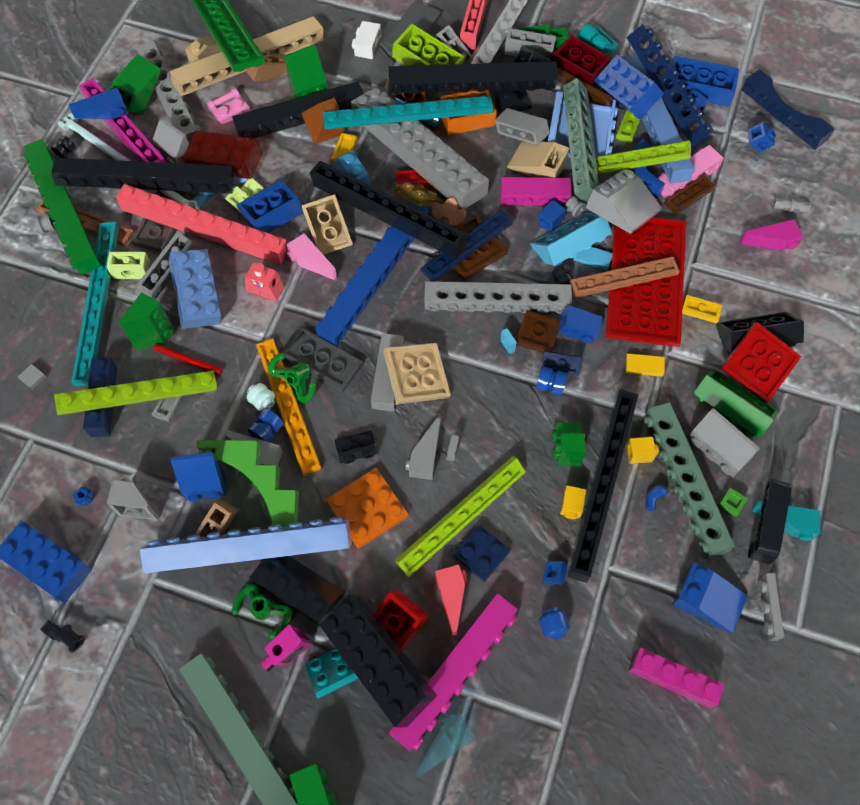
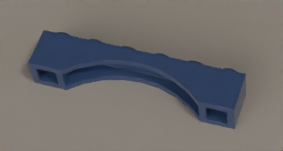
[742,69,835,150]

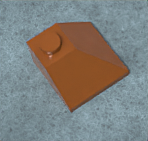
[301,98,345,145]

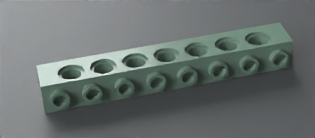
[563,78,599,204]
[644,402,735,559]

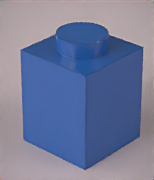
[538,200,566,232]

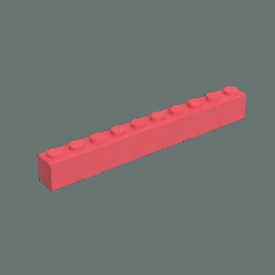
[116,184,288,265]

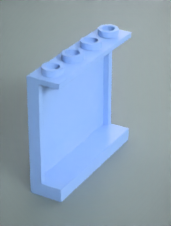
[548,92,618,158]

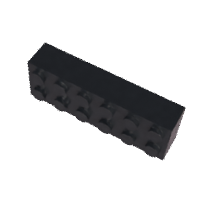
[319,595,437,728]

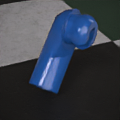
[645,484,668,511]

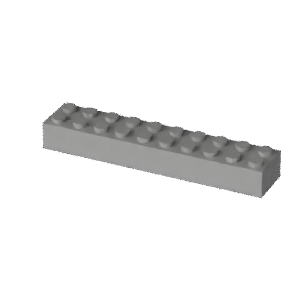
[351,86,489,210]

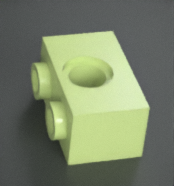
[107,252,151,279]

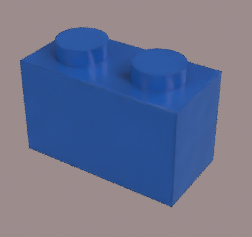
[558,305,602,343]

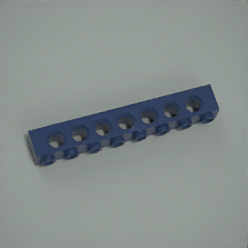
[626,24,714,149]

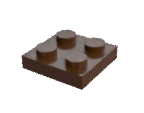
[515,310,560,353]

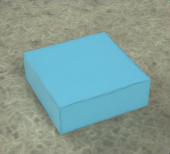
[500,328,517,354]

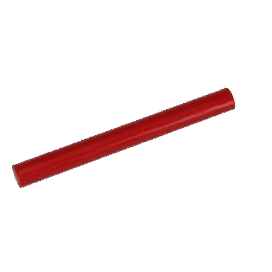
[153,343,223,375]

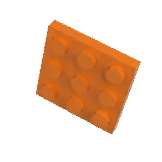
[326,468,409,550]

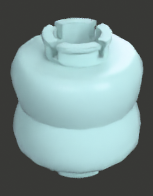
[247,383,275,411]

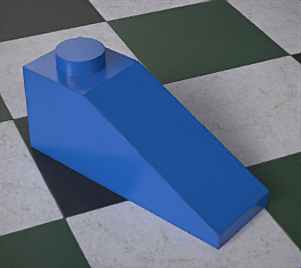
[68,88,128,119]

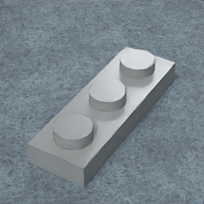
[758,573,784,641]

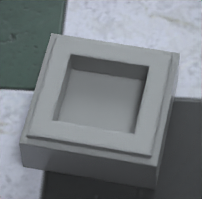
[17,364,46,390]
[447,435,459,461]

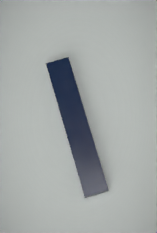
[421,210,513,282]

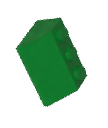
[118,292,174,350]

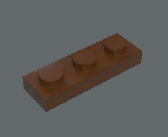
[664,175,715,215]

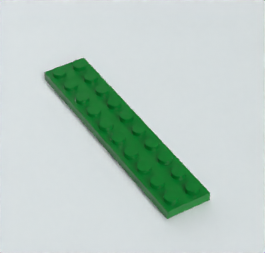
[191,0,265,72]

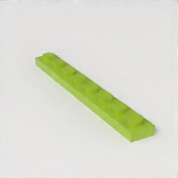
[54,370,217,415]
[394,456,526,577]

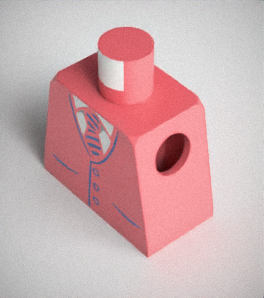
[245,263,285,302]

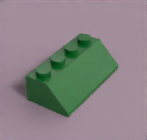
[694,369,779,438]

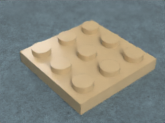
[383,343,451,404]

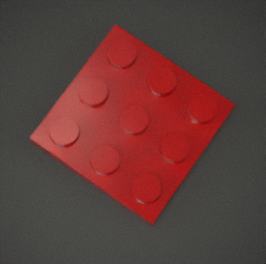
[720,322,802,403]

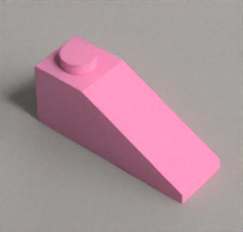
[287,234,337,280]

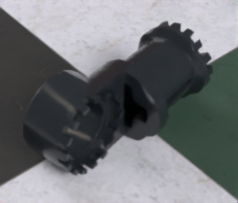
[40,620,85,653]

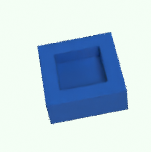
[543,561,568,584]

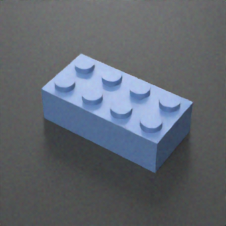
[168,249,221,329]

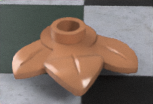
[432,197,466,227]

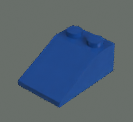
[171,452,226,502]
[673,562,748,634]

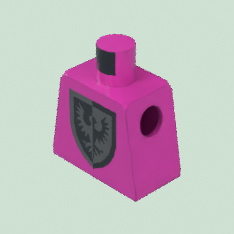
[261,625,313,672]

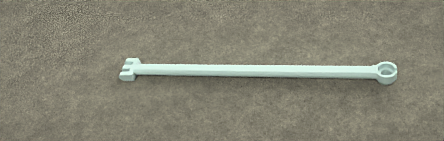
[58,113,199,209]

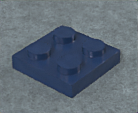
[453,525,511,583]

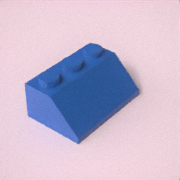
[237,180,303,233]

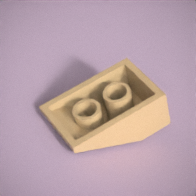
[301,194,353,255]

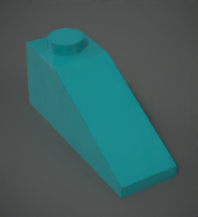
[752,501,820,541]

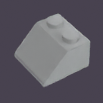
[152,118,194,164]
[107,479,159,521]

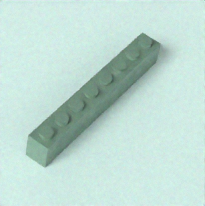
[179,653,298,805]

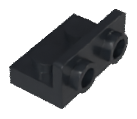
[334,430,378,464]

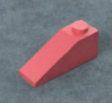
[435,565,468,636]

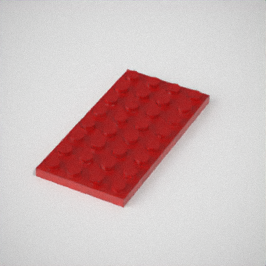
[605,217,686,347]

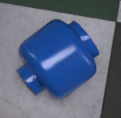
[539,607,570,640]

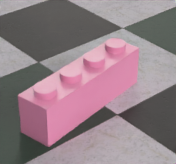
[658,145,723,199]

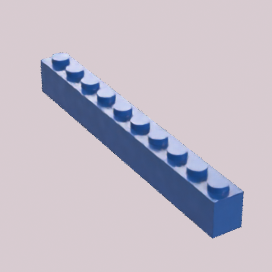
[316,198,430,346]

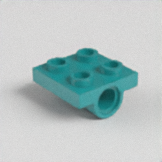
[576,24,618,55]
[304,648,358,699]

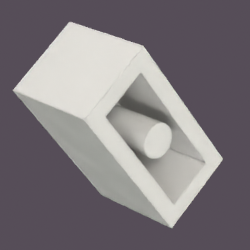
[352,21,381,59]

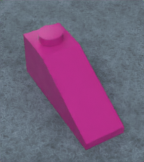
[740,219,803,250]

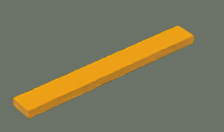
[256,338,322,476]

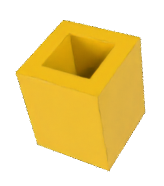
[626,437,658,464]
[560,485,586,519]

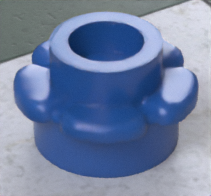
[73,487,93,506]

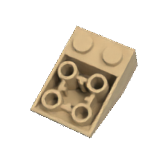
[507,142,570,178]

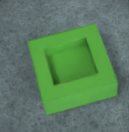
[718,488,748,517]

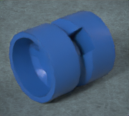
[536,366,568,396]
[247,408,284,442]

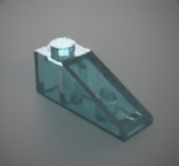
[416,714,475,778]

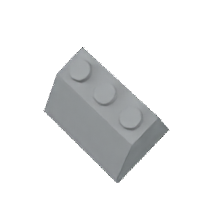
[688,408,760,478]

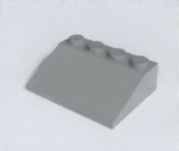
[586,169,662,234]

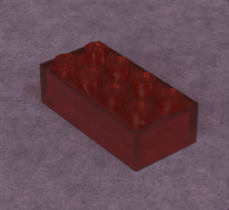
[183,131,263,179]

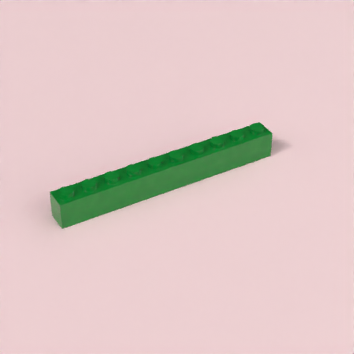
[23,139,101,275]

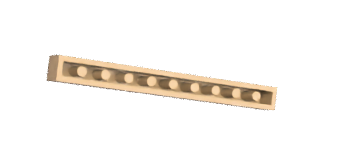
[170,16,324,97]

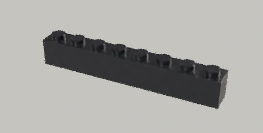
[232,81,364,140]

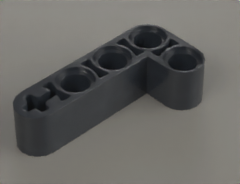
[748,478,792,564]

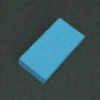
[574,247,612,271]

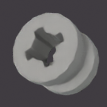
[564,196,586,218]
[34,214,55,234]

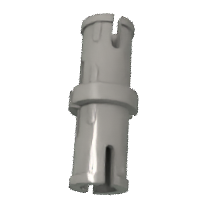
[772,198,811,214]

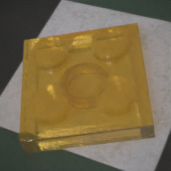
[394,183,443,206]

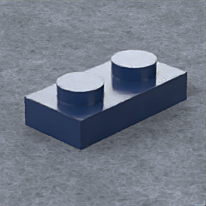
[541,351,582,376]

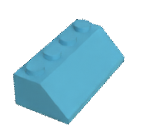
[530,212,612,266]

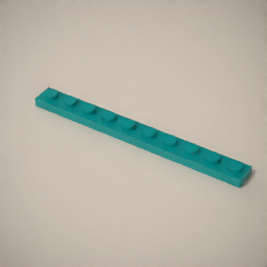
[323,96,493,129]
[71,221,120,387]

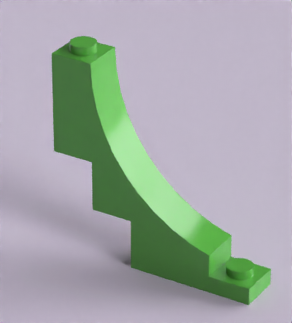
[196,440,299,527]

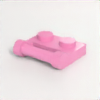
[206,88,250,126]

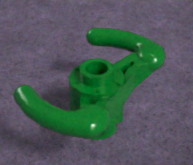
[268,353,316,404]
[232,583,294,639]

